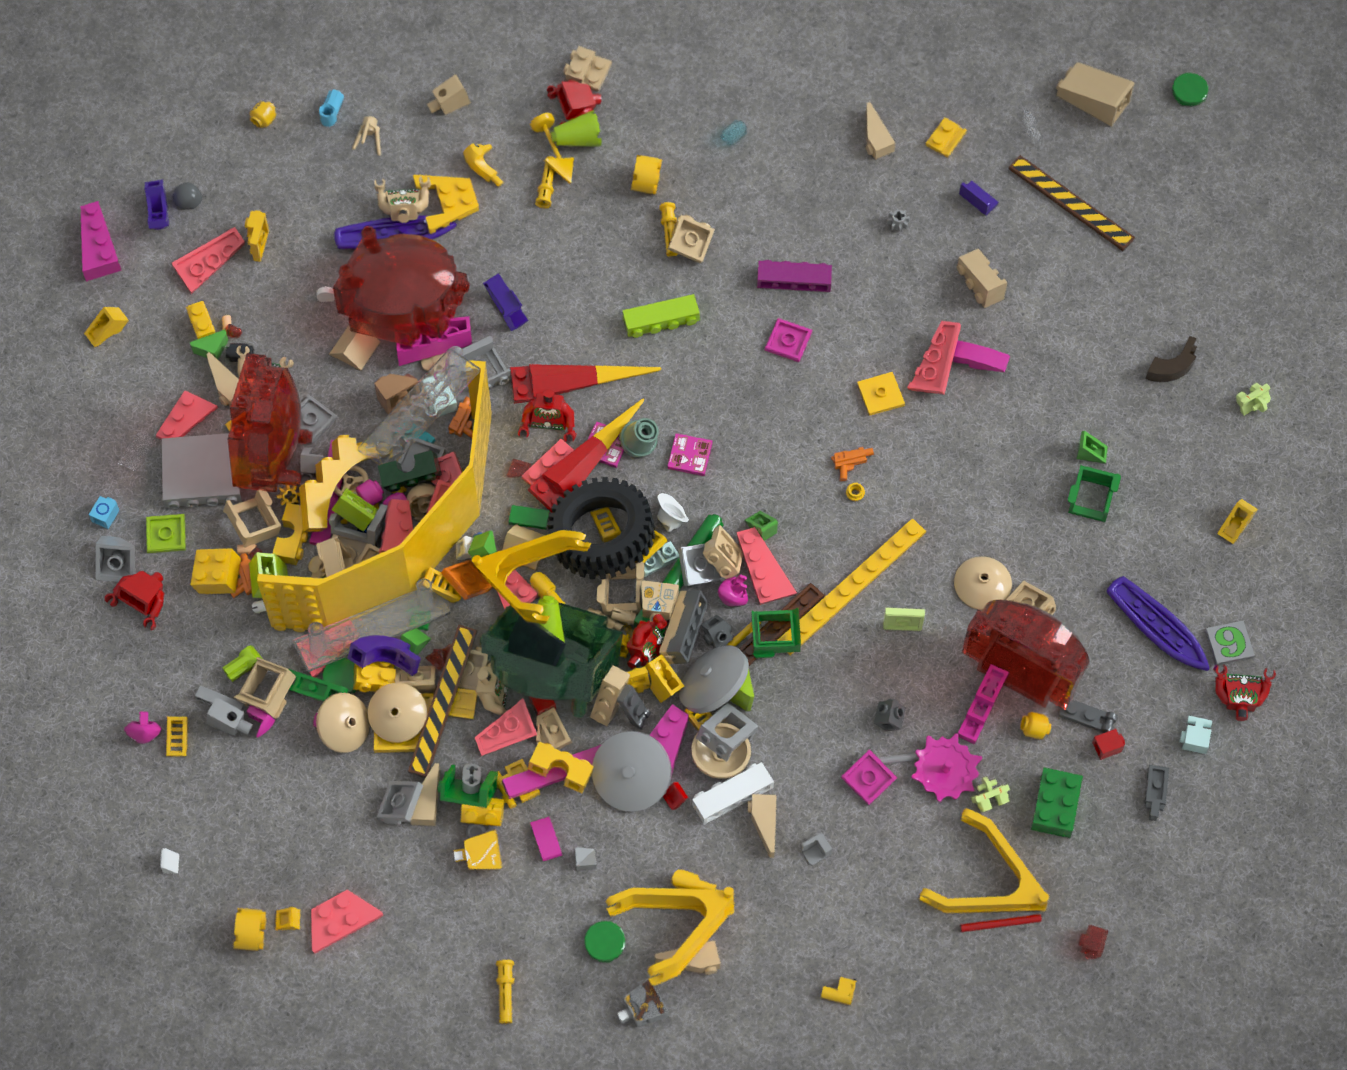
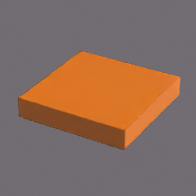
[441,559,493,600]

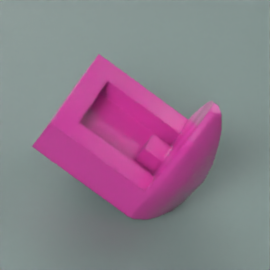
[246,705,275,738]

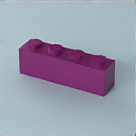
[757,260,832,292]

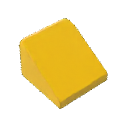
[276,907,300,930]

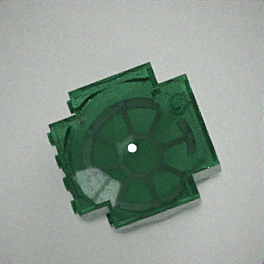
[480,602,623,718]

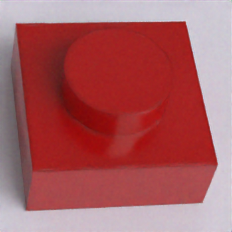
[663,782,689,810]

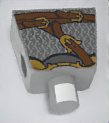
[617,979,669,1027]

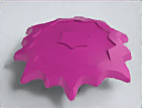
[911,733,983,802]

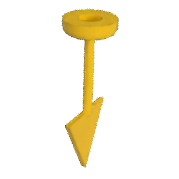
[530,113,574,184]

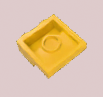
[245,210,269,262]
[353,661,396,692]

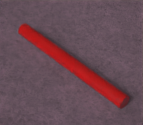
[960,914,1042,932]

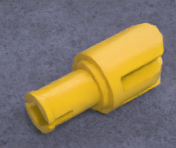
[530,572,566,609]
[671,869,716,890]

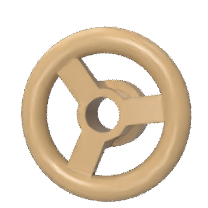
[334,465,368,496]

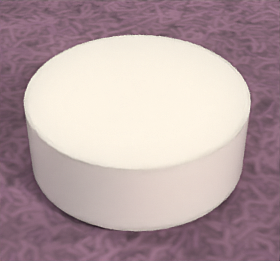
[317,287,335,302]

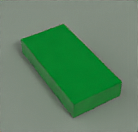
[509,505,550,530]

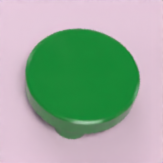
[1172,73,1209,106]
[323,657,357,694]
[585,921,625,963]

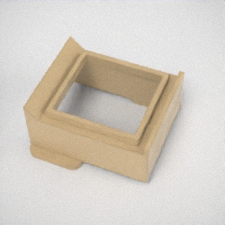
[223,488,281,548]
[316,536,354,577]
[597,562,644,615]
[234,657,296,719]

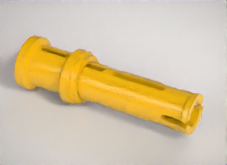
[535,156,555,209]
[659,202,678,257]
[496,960,514,1024]

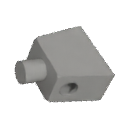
[206,697,253,736]

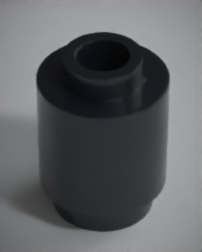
[226,343,254,362]

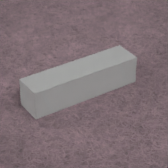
[195,685,246,711]

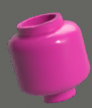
[355,479,384,506]

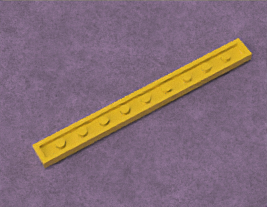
[777,518,926,655]

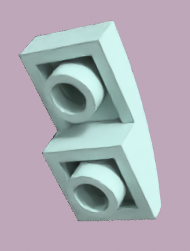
[644,541,679,577]

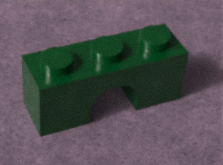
[378,450,442,492]

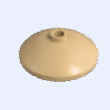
[954,557,1012,610]
[368,683,427,742]
[316,693,370,753]
[691,723,751,779]

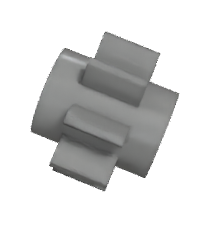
[887,209,910,233]

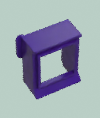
[483,273,528,331]

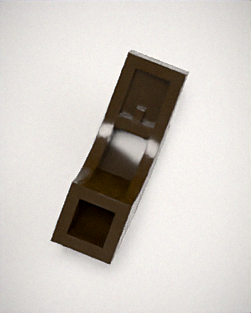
[1145,336,1197,382]

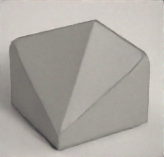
[575,847,597,870]

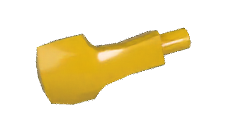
[463,143,504,187]

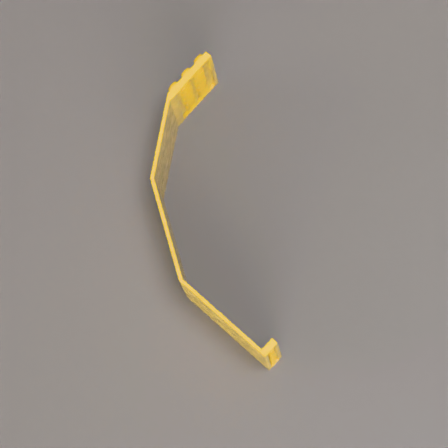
[257,360,492,634]

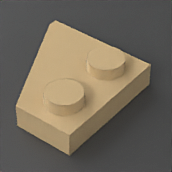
[536,708,572,750]

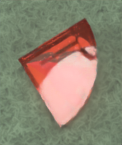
[507,459,531,478]

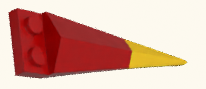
[510,364,661,404]
[528,399,644,513]

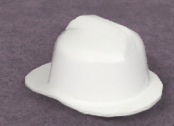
[657,493,689,532]

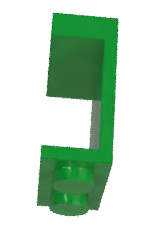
[438,764,498,808]

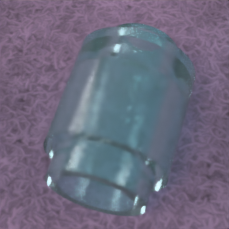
[720,120,747,146]

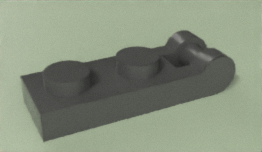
[617,684,651,730]
[1059,697,1118,733]

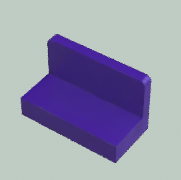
[959,180,999,216]

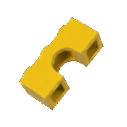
[272,503,308,565]
[528,742,594,794]

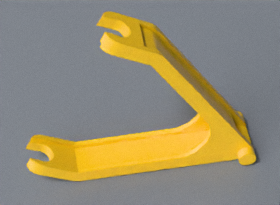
[472,530,591,624]
[919,808,1049,913]
[606,887,734,985]

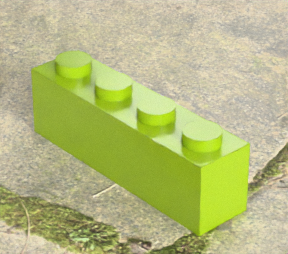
[622,294,700,338]

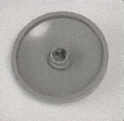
[679,645,749,713]
[592,731,672,812]

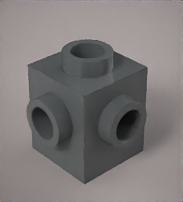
[701,615,733,648]
[874,699,906,731]

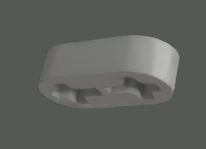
[462,764,481,794]

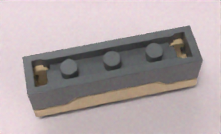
[659,590,708,664]

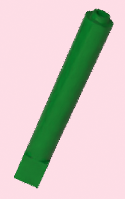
[634,514,723,628]

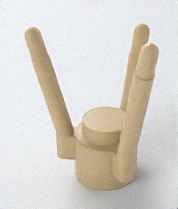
[352,116,381,156]

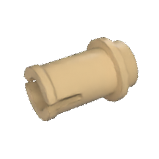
[610,607,636,625]

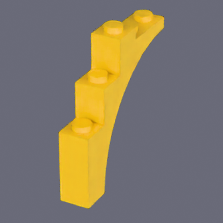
[299,435,393,532]

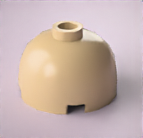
[407,483,435,521]

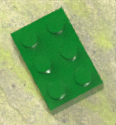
[1031,767,1083,838]

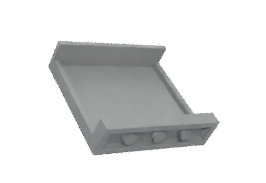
[162,433,242,509]

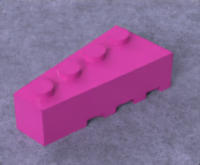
[81,201,122,282]
[395,317,472,366]

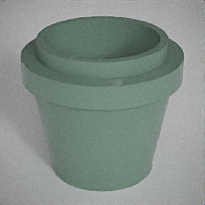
[620,418,659,458]

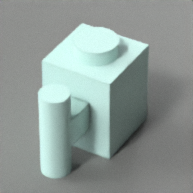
[1179,716,1212,754]

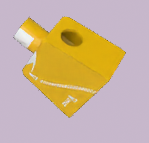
[454,829,502,869]

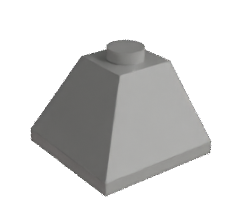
[96,536,135,582]

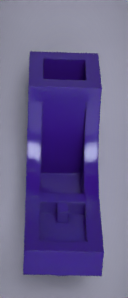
[144,180,169,230]

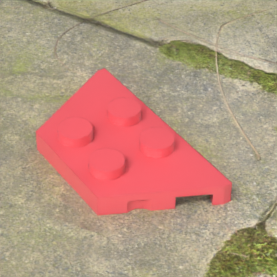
[311,890,383,954]

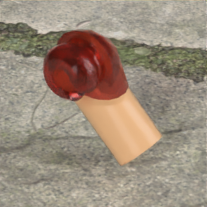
[222,315,242,338]
[237,544,263,558]

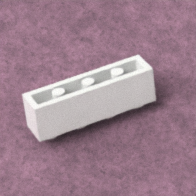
[692,762,774,825]

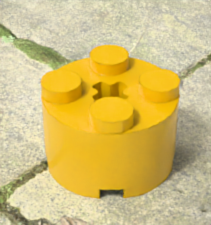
[631,155,662,194]
[233,908,266,951]

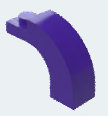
[347,635,421,676]

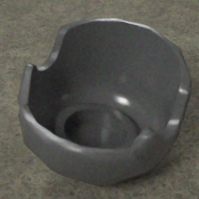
[172,182,203,210]

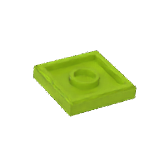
[146,514,186,553]

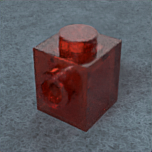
[1078,924,1109,959]

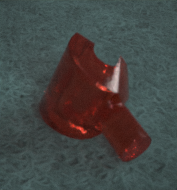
[425,644,451,670]

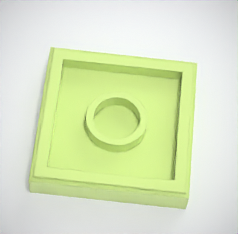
[883,608,925,631]

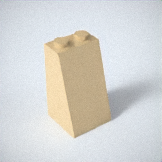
[1056,62,1135,127]

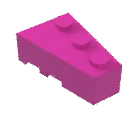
[650,704,689,777]

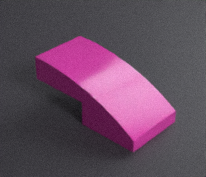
[530,817,562,861]

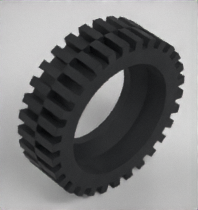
[547,477,655,579]

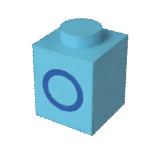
[89,496,120,529]

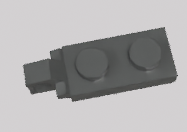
[1145,765,1169,821]

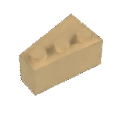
[957,249,1007,308]

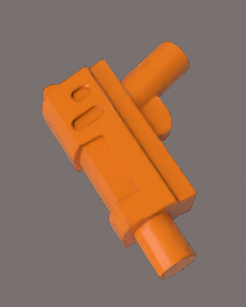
[448,397,473,439]
[831,447,874,481]
[230,553,252,598]

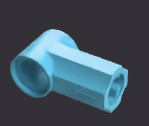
[319,89,344,127]

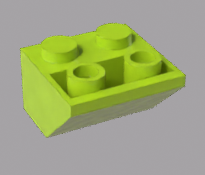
[249,552,288,598]

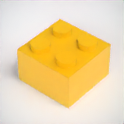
[190,548,241,594]

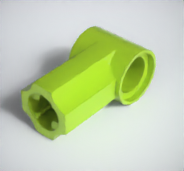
[222,645,263,682]

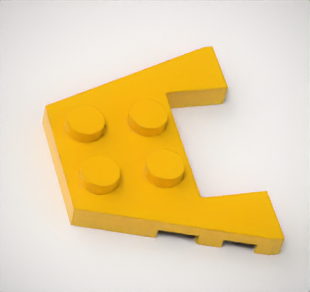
[413,175,479,234]

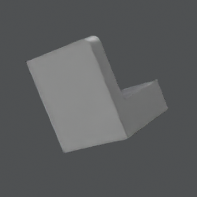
[301,447,324,473]
[801,833,832,866]

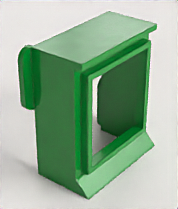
[1068,465,1121,522]
[751,608,801,658]

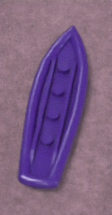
[334,215,457,249]
[1106,576,1210,671]

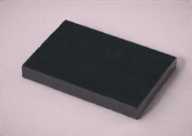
[504,615,566,678]

